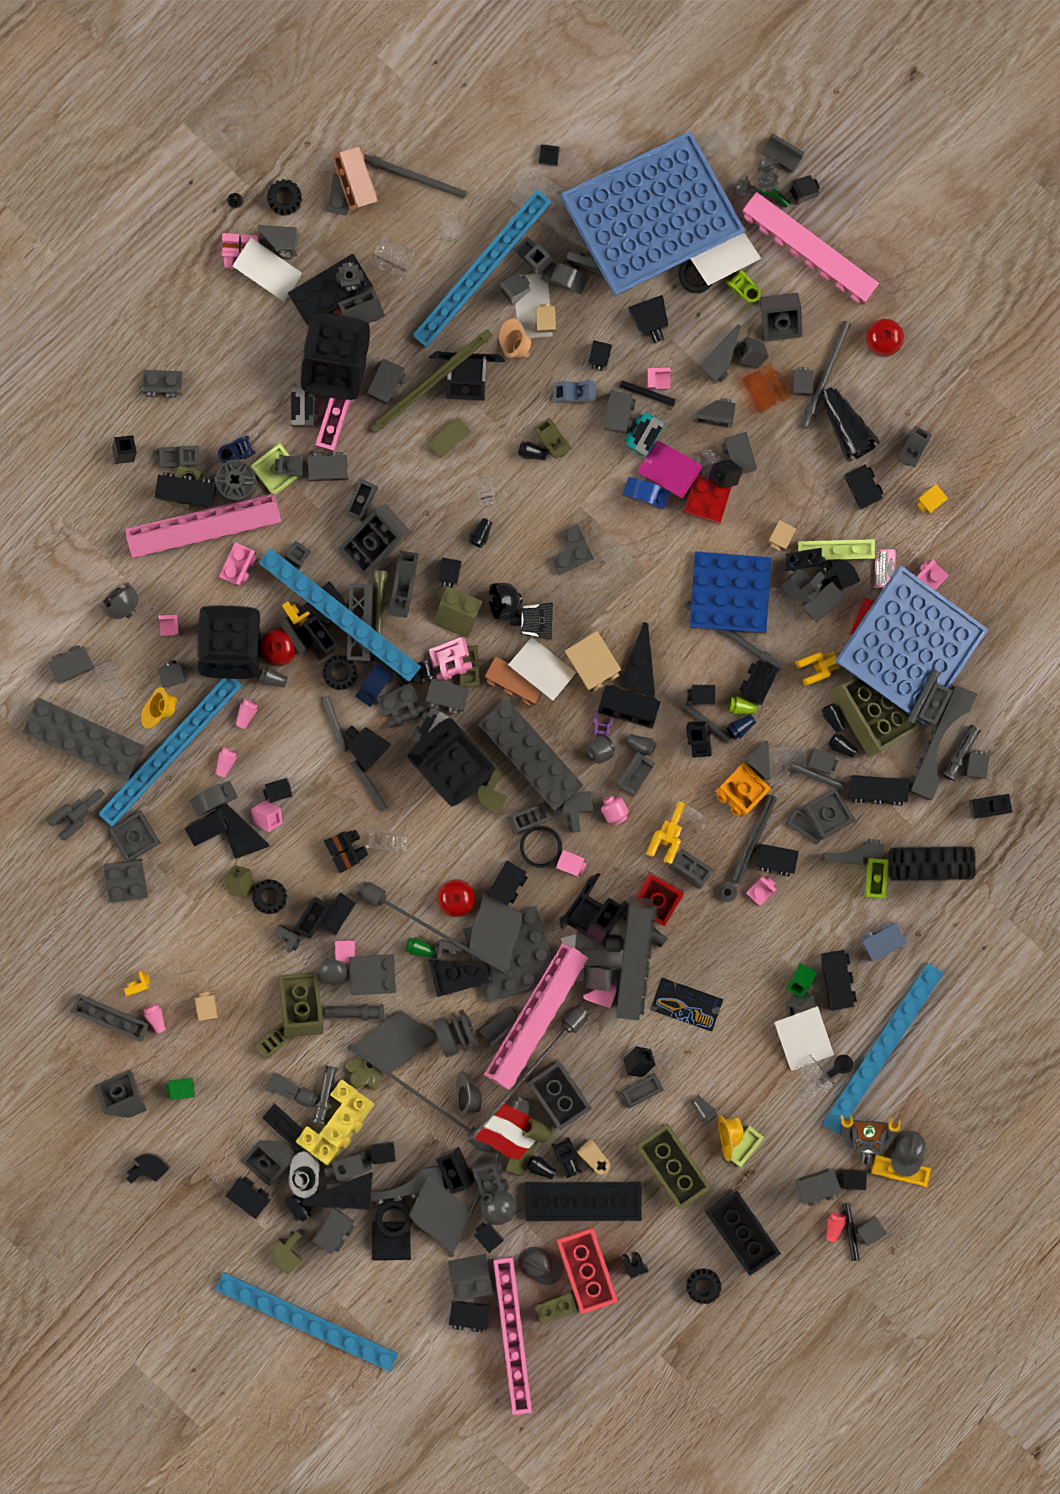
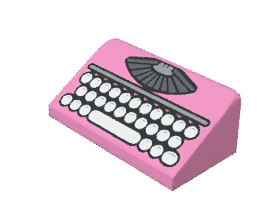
[874,549,896,588]

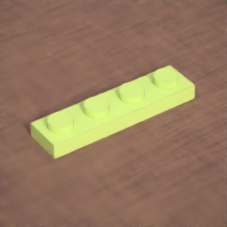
[798,539,875,560]

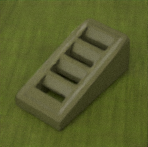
[255,1022,294,1060]

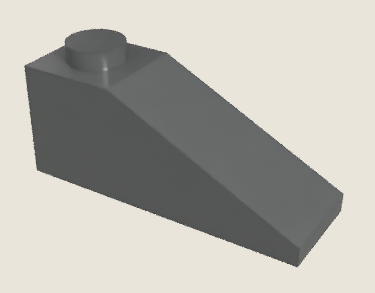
[698,324,741,383]

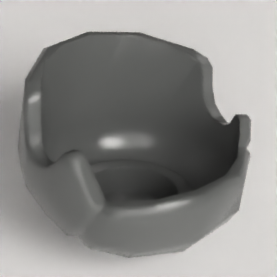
[319,958,348,985]

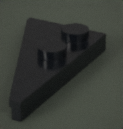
[620,622,655,697]
[217,803,270,859]
[302,1172,373,1210]

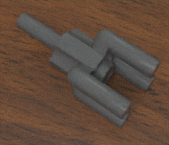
[46,789,105,841]

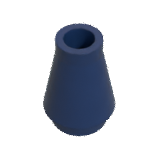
[727,714,756,740]

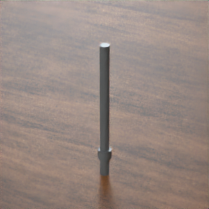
[363,153,467,199]
[801,321,851,429]
[684,601,783,672]

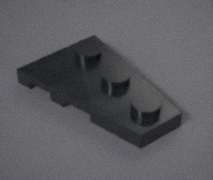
[428,960,493,997]

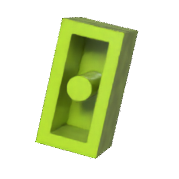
[864,858,888,898]

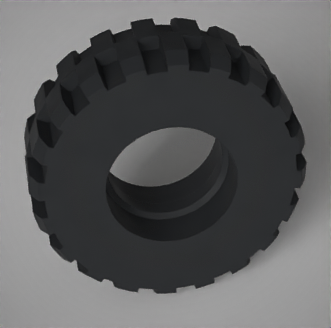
[888,846,976,881]

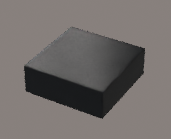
[539,144,560,166]

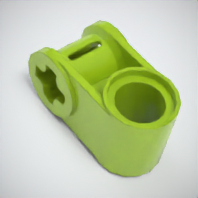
[726,269,761,305]

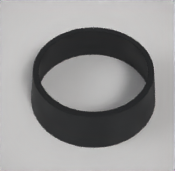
[520,826,562,868]

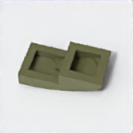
[428,418,471,459]
[460,645,480,687]

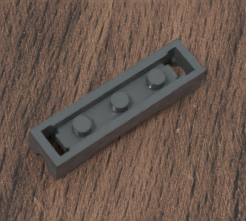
[71,994,150,1042]

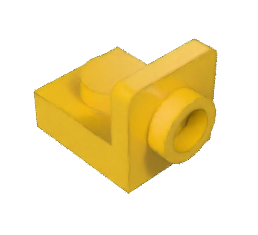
[282,601,311,626]
[124,971,151,996]

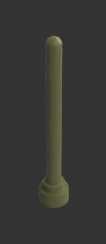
[373,570,388,663]

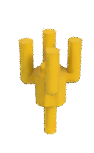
[795,651,840,686]
[646,801,686,864]

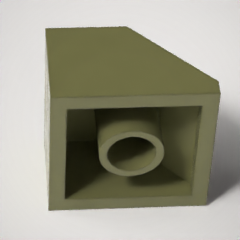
[433,586,483,638]

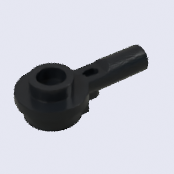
[819,1054,853,1084]

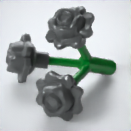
[736,157,790,208]

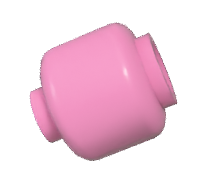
[601,795,629,825]

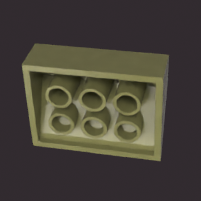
[830,677,921,757]

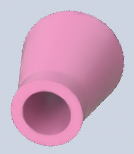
[235,699,258,729]
[215,747,237,777]
[144,1004,166,1034]

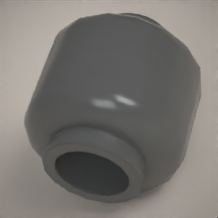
[585,736,615,764]

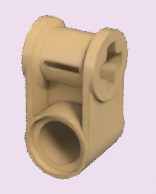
[576,1138,610,1174]

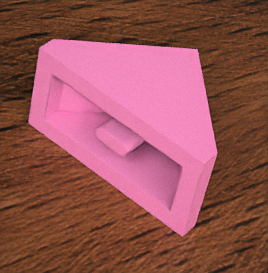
[583,980,617,1008]

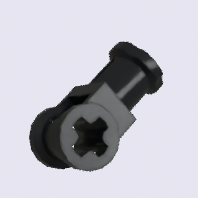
[396,660,436,687]
[551,1137,582,1178]

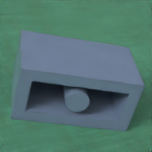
[861,921,907,962]

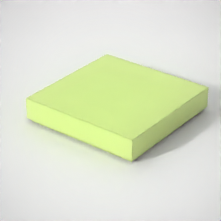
[250,443,304,495]

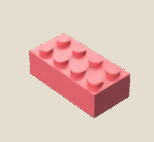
[557,1226,618,1314]

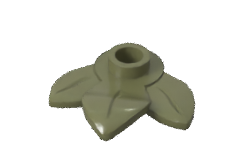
[346,1058,381,1091]

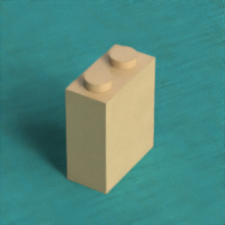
[564,631,621,692]

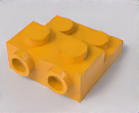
[715,762,771,818]

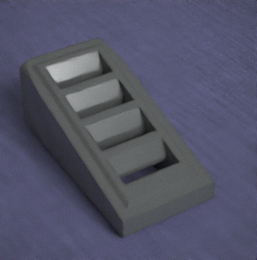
[507,802,552,835]

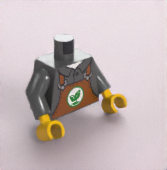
[841,1114,901,1165]

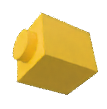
[917,484,948,515]

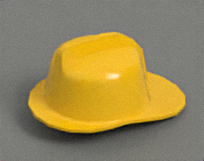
[141,687,178,729]
[717,1115,744,1161]

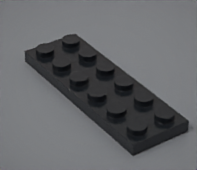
[526,1182,642,1221]

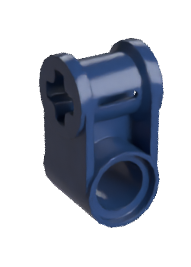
[218,435,256,463]

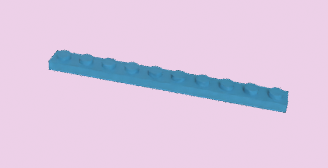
[413,189,552,348]
[259,548,421,682]
[98,679,243,827]
[822,963,944,1134]
[216,1272,398,1372]

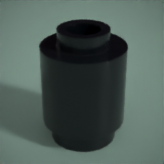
[285,1194,312,1222]

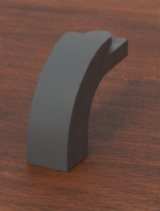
[388,550,419,618]

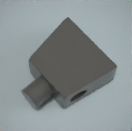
[324,1150,373,1181]

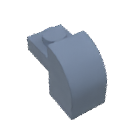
[554,380,596,403]

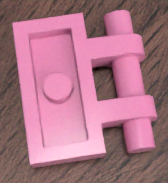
[429,637,472,681]

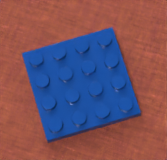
[690,551,772,634]

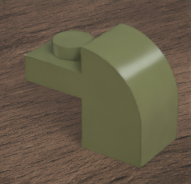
[534,418,572,459]
[478,770,508,814]
[273,1229,303,1275]

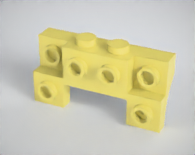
[296,1079,375,1167]

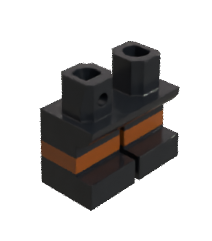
[324,830,368,873]

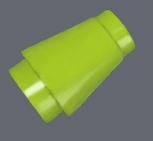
[727,696,757,715]

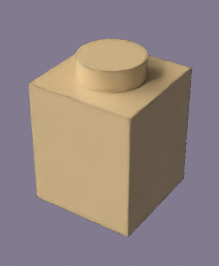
[536,303,556,333]
[768,520,796,552]
[195,992,219,1021]

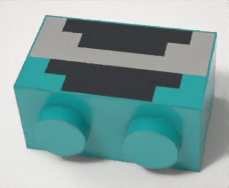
[625,412,665,458]

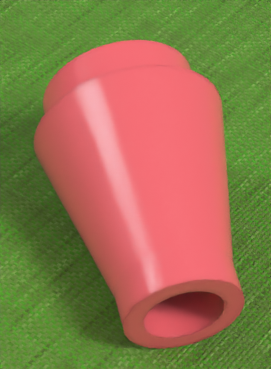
[826,1212,846,1242]

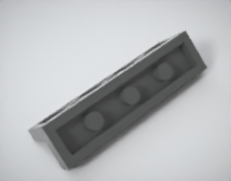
[347,583,373,662]

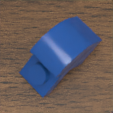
[622,477,670,510]

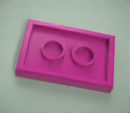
[637,440,703,498]

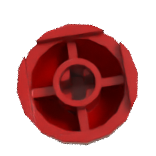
[866,318,904,357]
[259,628,297,667]
[437,879,475,917]

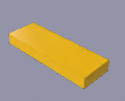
[870,1155,931,1187]

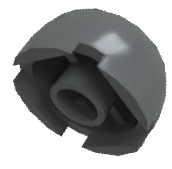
[100,582,138,619]

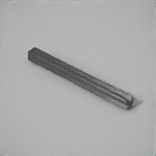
[731,794,777,884]

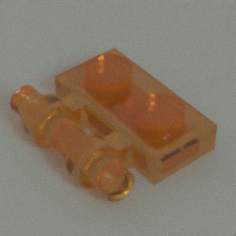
[742,364,789,413]

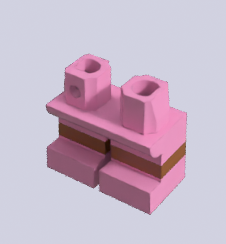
[222,233,260,270]

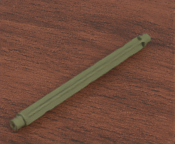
[370,329,493,433]

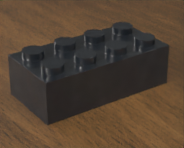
[288,253,374,327]
[704,1189,781,1276]

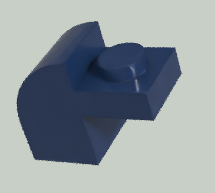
[355,660,395,707]

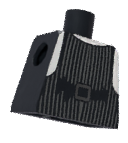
[510,602,553,640]

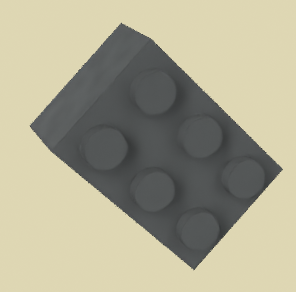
[527,1060,592,1130]

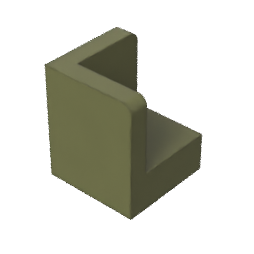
[224,865,255,898]

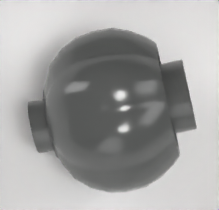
[481,1190,516,1225]

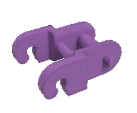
[592,711,613,738]

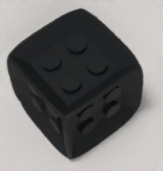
[301,313,370,400]
[197,605,260,679]
[407,718,495,807]

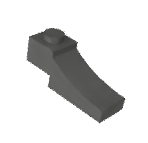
[823,839,884,865]

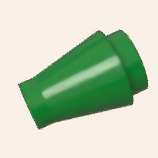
[405,937,435,958]

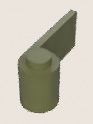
[504,1118,552,1177]

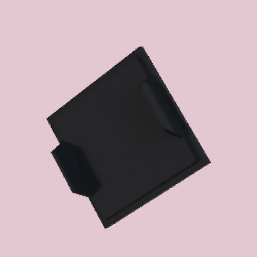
[372,1221,411,1261]

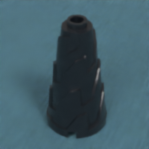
[821,387,880,462]

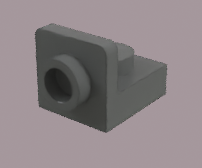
[275,454,303,476]
[275,925,301,953]
[434,940,463,960]

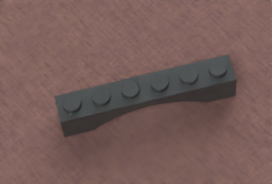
[909,685,977,800]
[326,1165,445,1210]

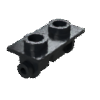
[785,547,826,571]

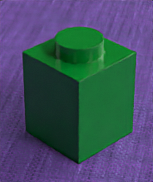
[786,963,817,998]
[166,1077,195,1100]

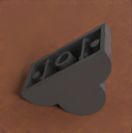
[339,504,412,577]

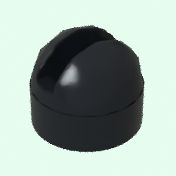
[227,193,244,209]

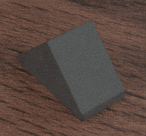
[746,741,771,780]

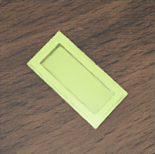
[731,1125,764,1168]

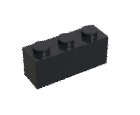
[155,472,217,508]
[598,685,661,729]
[849,775,909,806]
[820,949,857,1011]

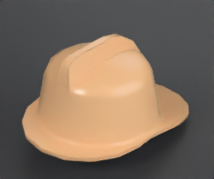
[499,318,531,359]

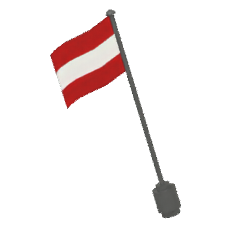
[468,1005,590,1160]

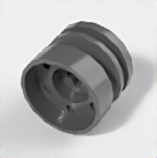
[215,460,257,503]
[433,1009,477,1058]

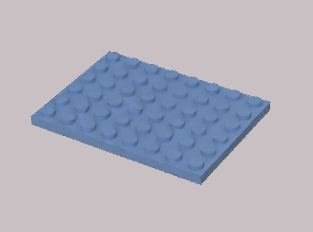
[560,131,745,296]

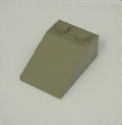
[279,972,323,1038]

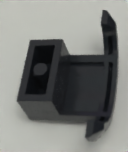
[429,351,505,401]
[559,873,625,945]

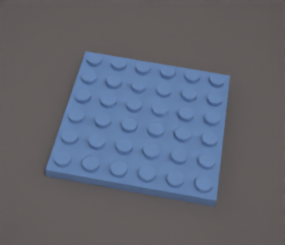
[835,565,988,725]

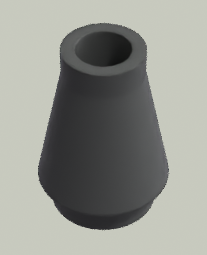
[258,667,288,688]
[626,734,656,756]
[690,1095,718,1124]

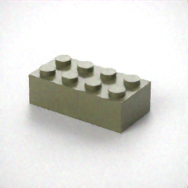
[635,1123,711,1210]

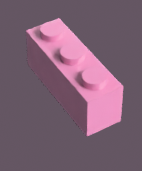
[316,398,351,452]

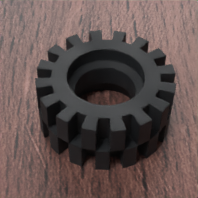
[267,179,302,216]
[322,655,357,690]
[252,879,287,914]
[686,1268,722,1304]

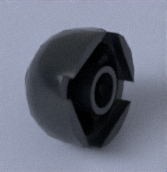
[488,583,523,621]

